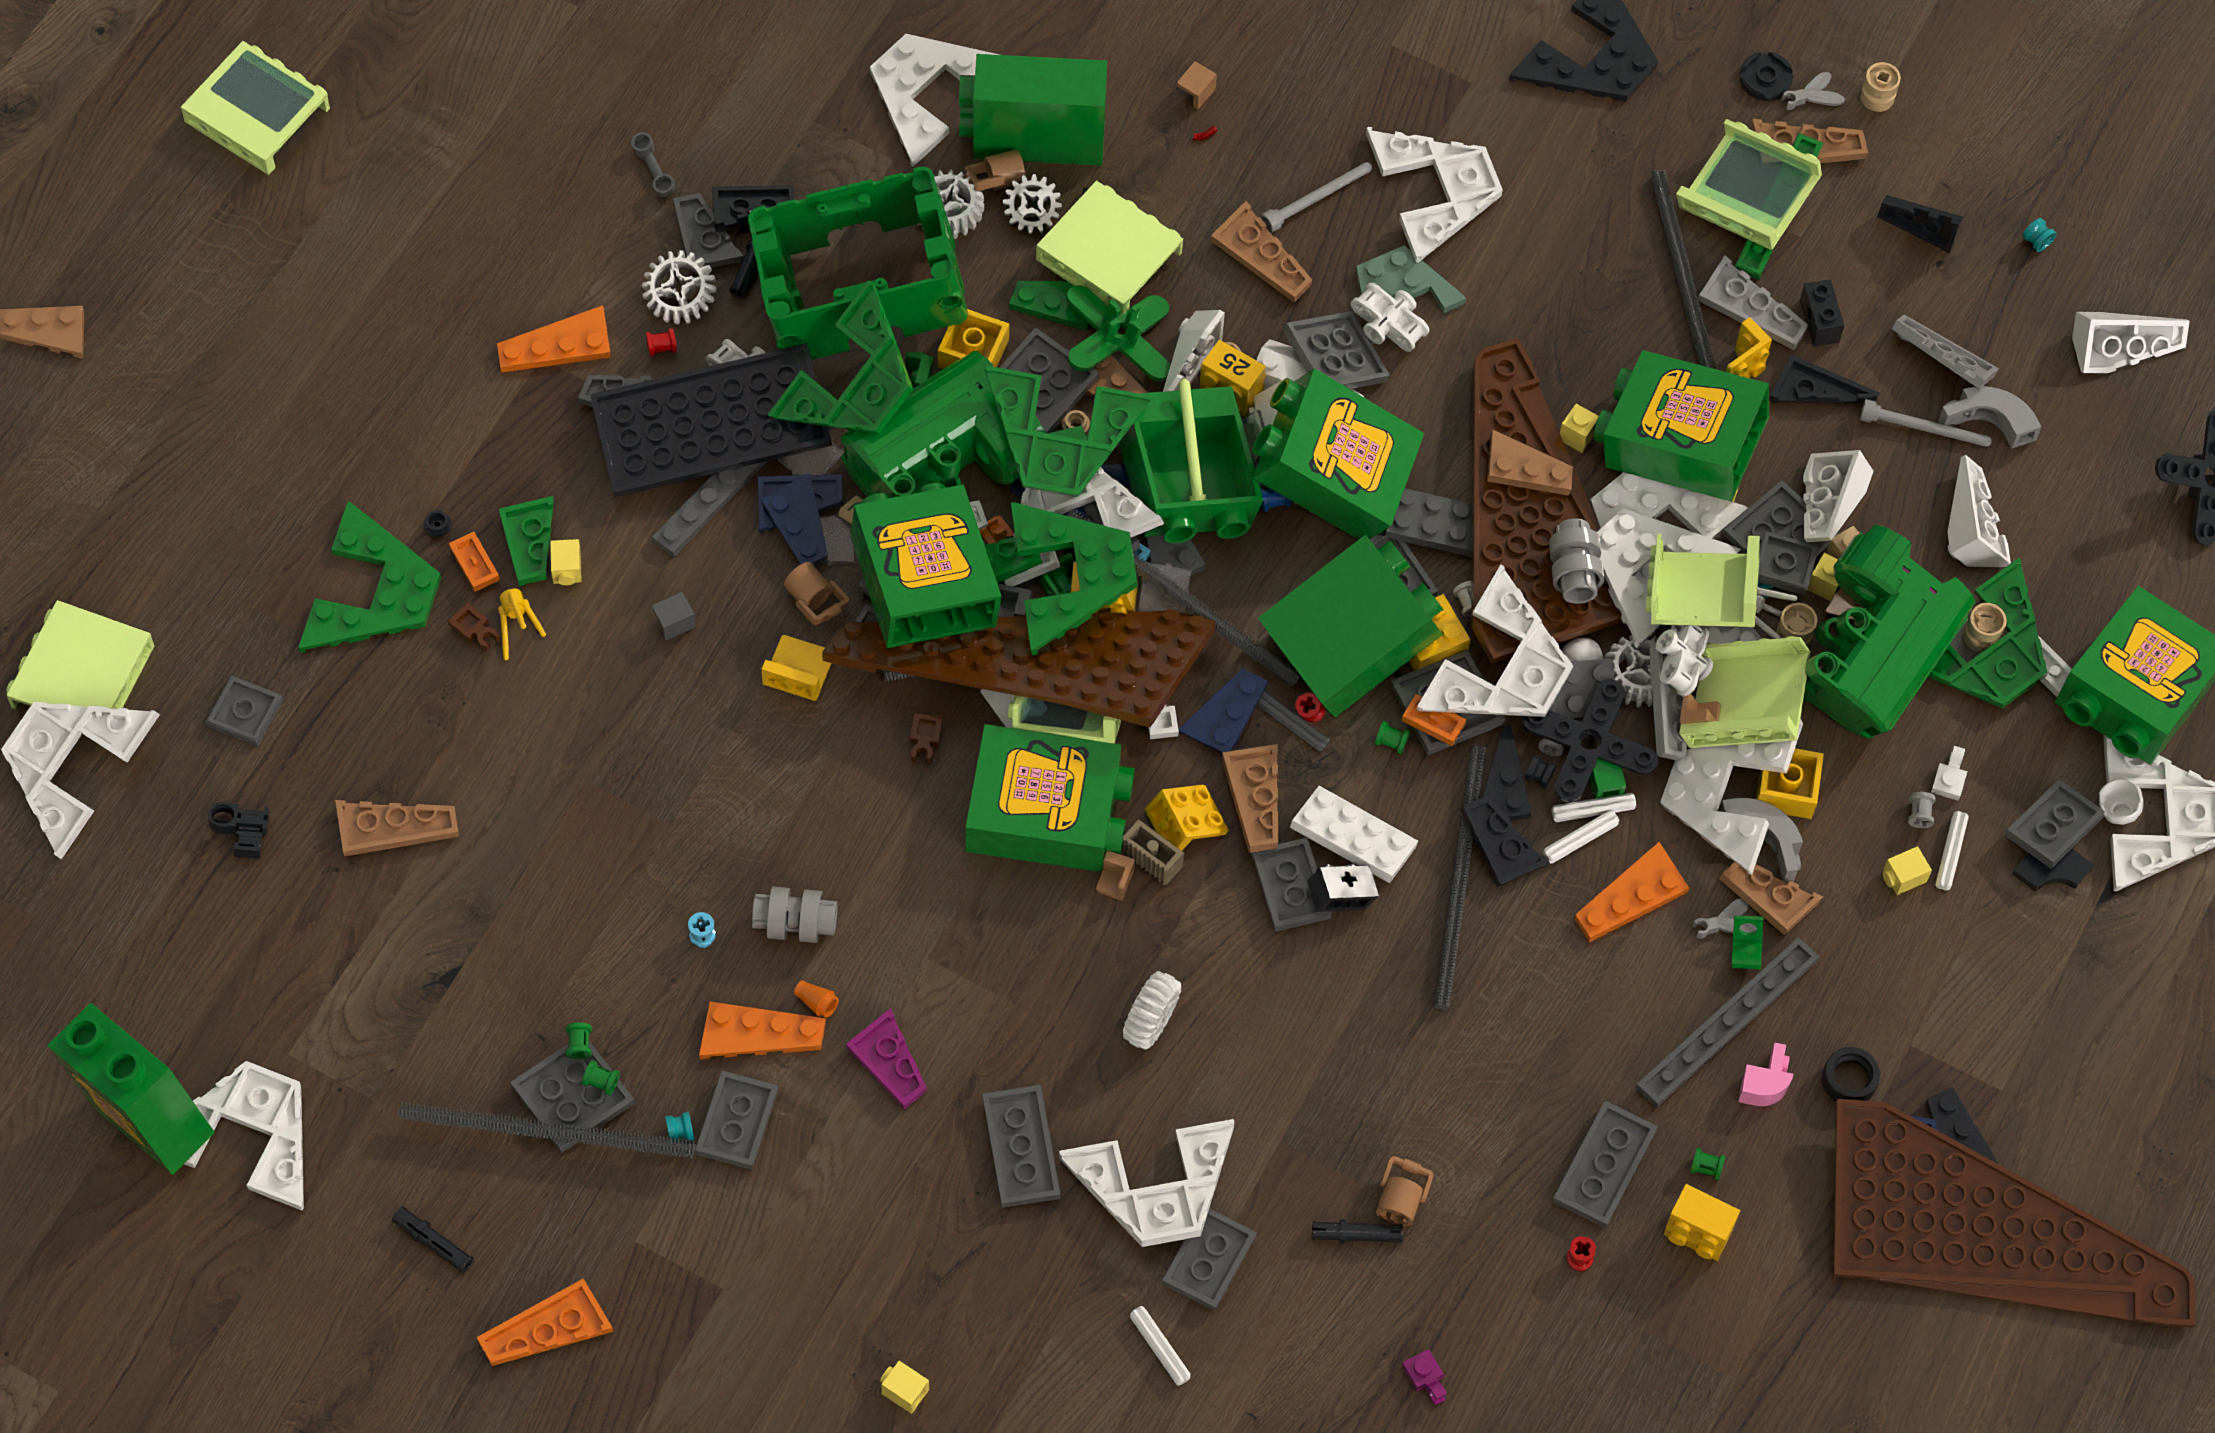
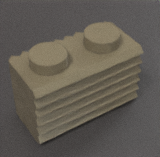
[1122,820,1184,885]

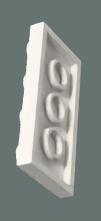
[1290,786,1418,883]

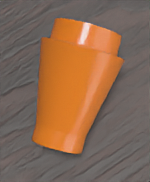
[794,980,839,1018]

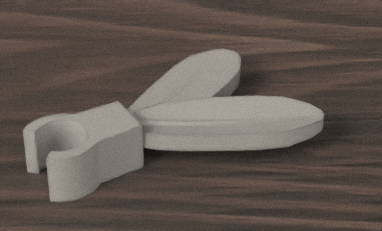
[1781,72,1845,110]
[1692,898,1757,939]

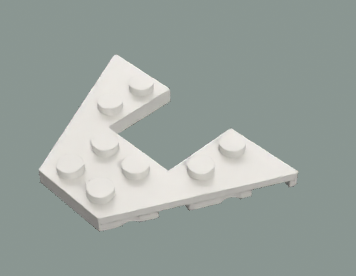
[870,34,999,167]
[1366,127,1503,263]
[1004,467,1164,586]
[1590,472,1748,588]
[1597,508,1741,648]
[1417,565,1573,717]
[1,702,160,859]
[1660,719,1803,875]
[2103,735,2215,891]
[184,1061,304,1211]
[1059,1119,1234,1247]

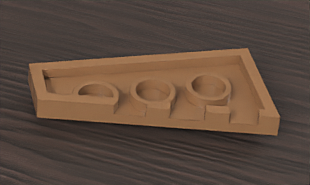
[1751,119,1868,170]
[1211,201,1312,303]
[1221,744,1278,853]
[335,800,459,856]

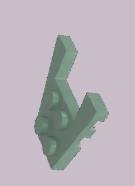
[1356,246,1466,344]

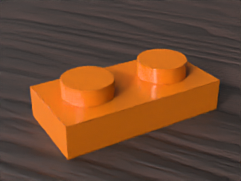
[449,532,500,592]
[1402,694,1466,746]

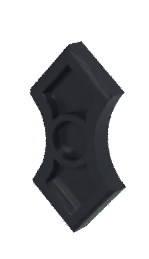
[2012,849,2094,892]

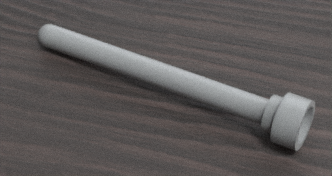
[1260,162,1372,233]
[1860,399,1992,447]

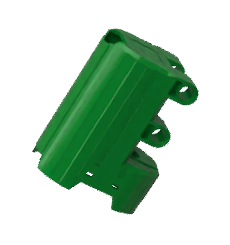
[841,351,1045,498]
[1803,524,1975,738]

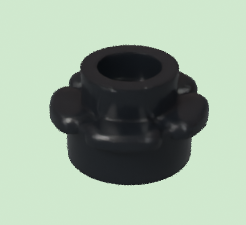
[423,510,451,537]

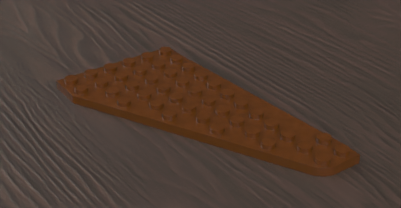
[1471,338,1623,664]
[822,609,1216,728]
[1833,1099,2196,1328]

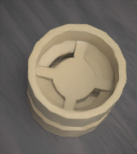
[1860,62,1901,112]
[1776,603,1818,647]
[1962,603,2007,653]

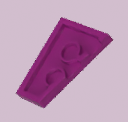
[846,1008,927,1110]

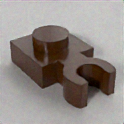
[448,603,500,651]
[910,713,943,764]

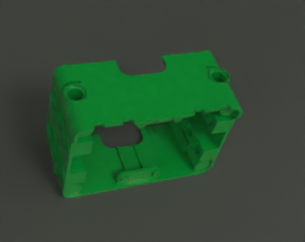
[748,167,968,360]

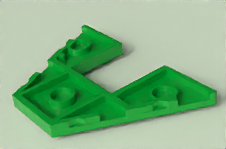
[768,280,913,434]
[985,366,1152,497]
[299,502,441,653]
[1011,502,1138,655]
[1928,558,2048,709]

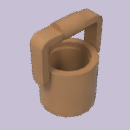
[964,149,1026,191]
[784,562,849,625]
[1376,1156,1433,1226]

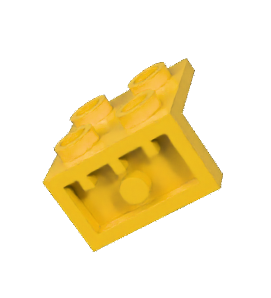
[1726,317,1772,378]
[762,635,832,701]
[1145,785,1229,851]

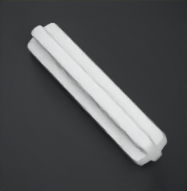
[1552,793,1636,822]
[1543,810,1619,863]
[1935,811,1969,891]
[1130,1306,1190,1386]

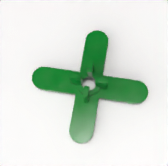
[1066,285,1171,381]

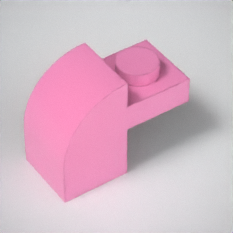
[1738,1043,1793,1106]

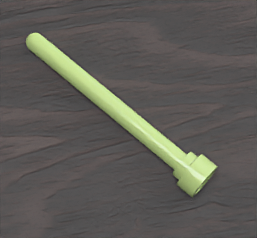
[1179,379,1208,501]

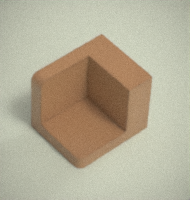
[1177,61,1217,110]
[1680,694,1721,724]
[1096,850,1135,901]

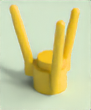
[498,589,546,660]

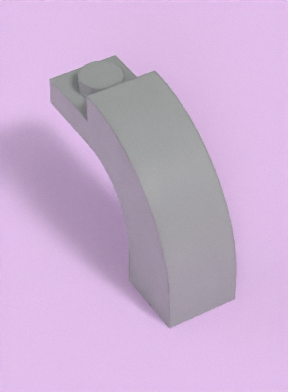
[1938,386,2041,449]
[1719,798,1803,883]

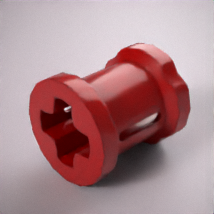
[645,328,677,357]
[1295,692,1326,723]
[1566,1236,1596,1271]

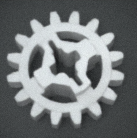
[1003,174,1062,234]

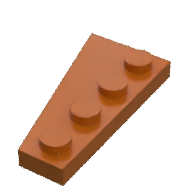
[497,305,611,373]
[1574,842,1689,942]
[699,1002,826,1060]
[476,1278,613,1366]

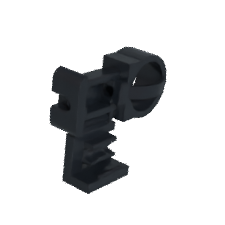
[208,802,269,859]

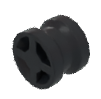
[1524,755,1557,790]

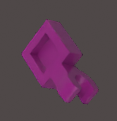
[1402,1349,1447,1405]

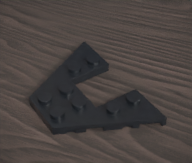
[1509,0,1658,102]

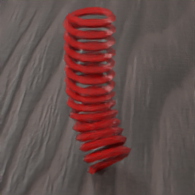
[1192,125,1217,141]

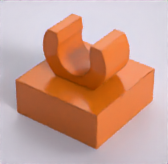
[980,515,1014,544]

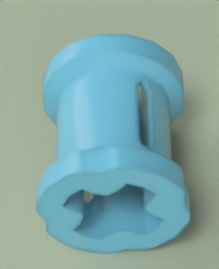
[688,912,715,948]

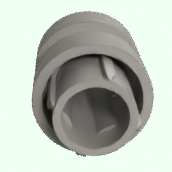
[1549,519,1604,604]
[752,886,838,943]

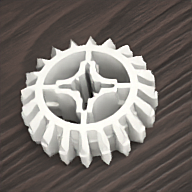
[917,170,984,240]
[642,250,717,325]
[1605,635,1657,708]
[1123,971,1181,1050]

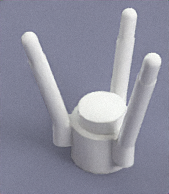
[1755,587,1797,639]

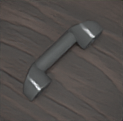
[631,132,676,197]

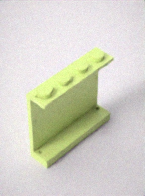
[1036,180,1183,316]
[1646,534,1760,627]
[6,600,154,709]
[1679,636,1810,748]

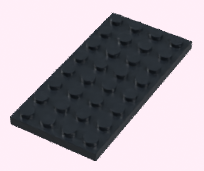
[590,343,832,497]

